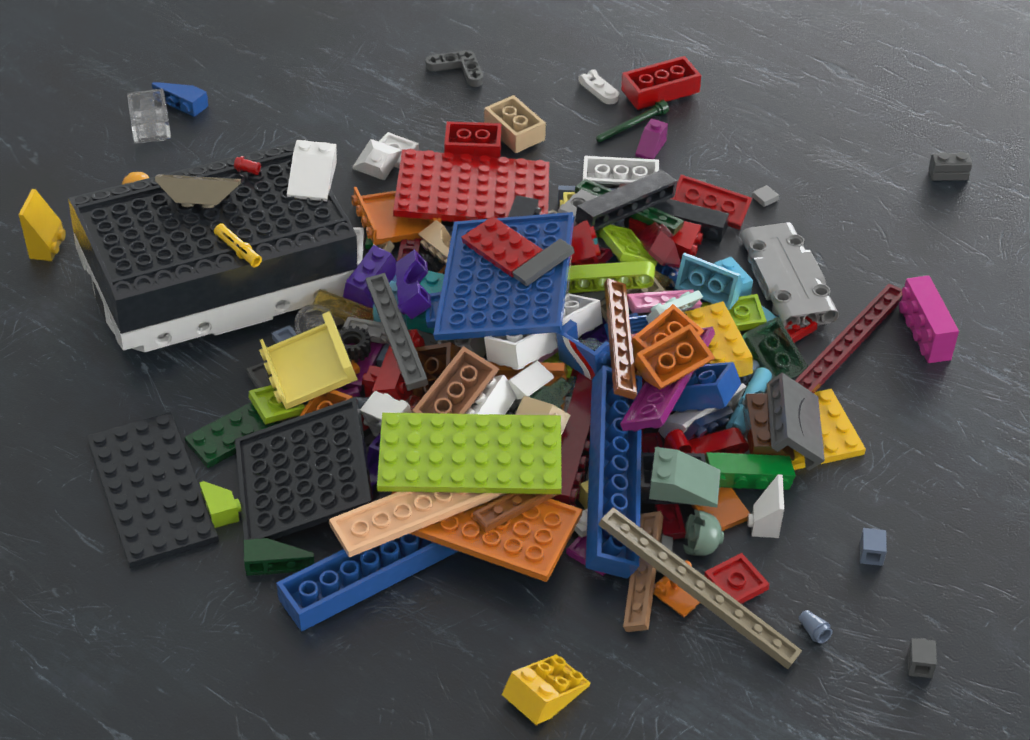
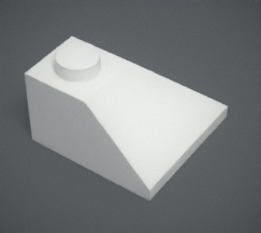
[353,139,402,181]
[747,474,784,538]

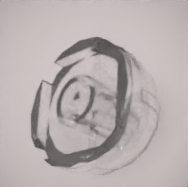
[294,304,336,335]

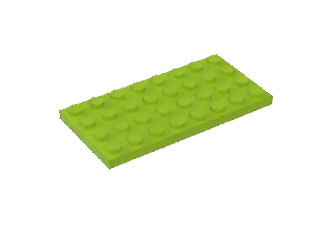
[377,413,561,494]

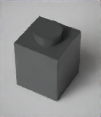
[908,638,937,678]

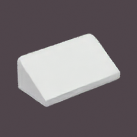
[508,360,554,399]

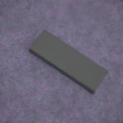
[512,239,575,286]

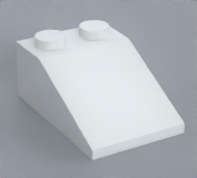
[287,140,337,202]

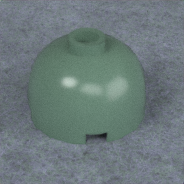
[684,510,724,556]

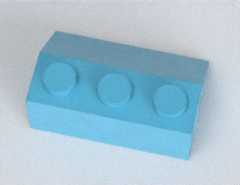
[675,253,743,310]

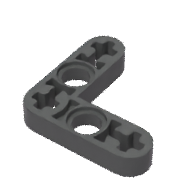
[426,50,483,87]

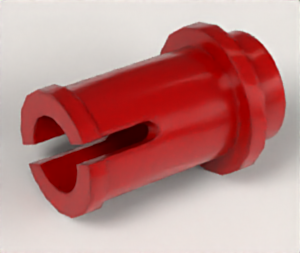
[234,156,261,175]

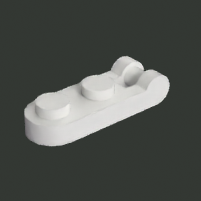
[578,69,619,104]

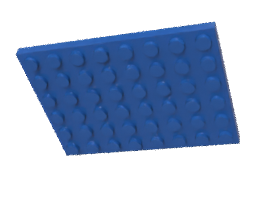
[433,212,574,341]

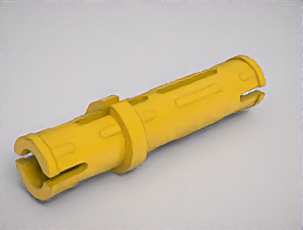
[214,224,262,267]

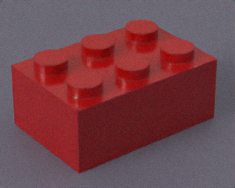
[444,121,502,158]

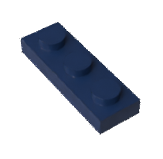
[684,406,734,440]

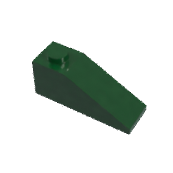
[244,538,315,576]

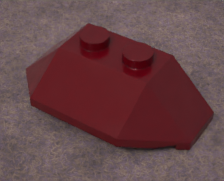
[637,222,681,268]

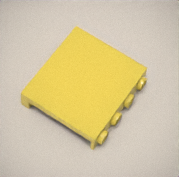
[259,311,358,410]

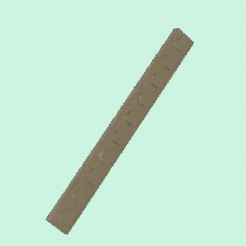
[598,507,802,669]

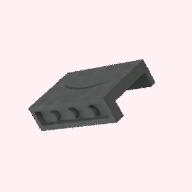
[767,373,825,471]

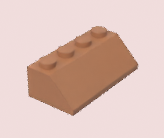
[412,346,499,414]

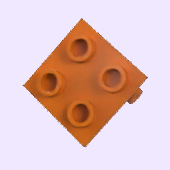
[653,560,700,617]

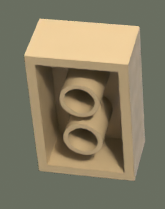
[484,95,546,153]

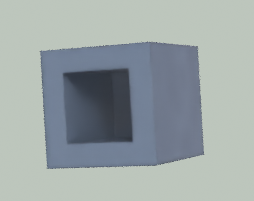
[860,528,887,566]

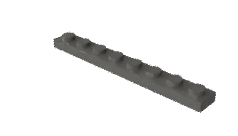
[365,273,428,391]

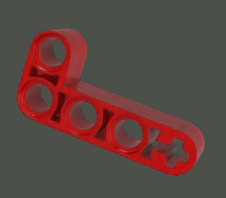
[664,427,749,455]

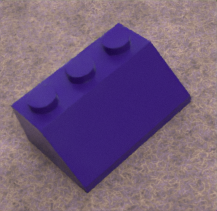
[342,245,397,313]

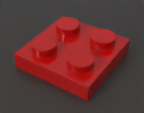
[704,553,770,604]

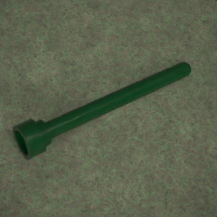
[596,100,669,142]

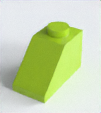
[199,481,241,528]

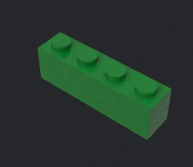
[705,452,796,490]

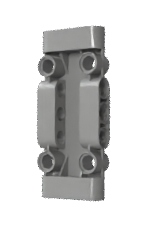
[740,223,839,329]

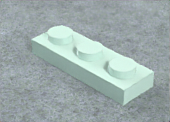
[646,290,703,324]

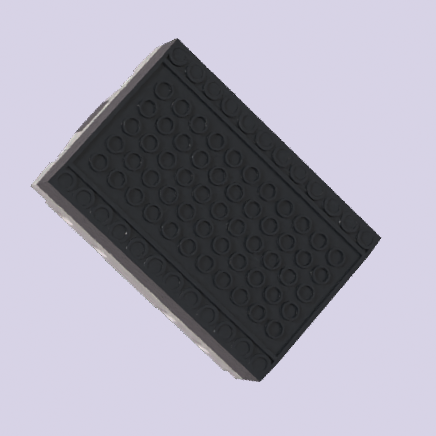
[68,142,357,352]

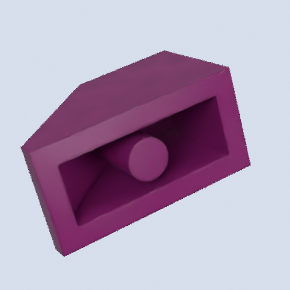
[635,119,668,159]

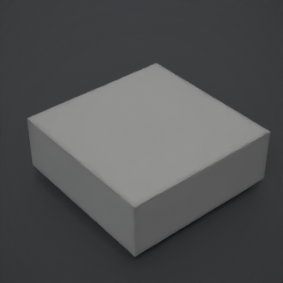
[752,185,779,207]

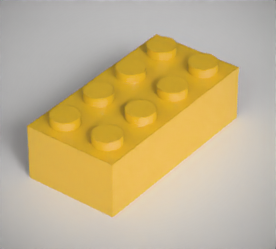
[685,301,753,377]

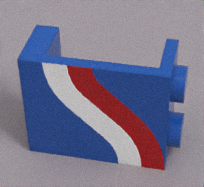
[556,319,611,380]

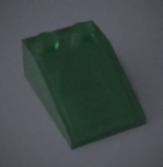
[742,317,808,379]

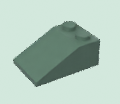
[649,447,720,508]

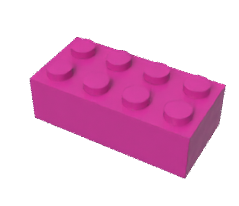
[899,275,959,363]

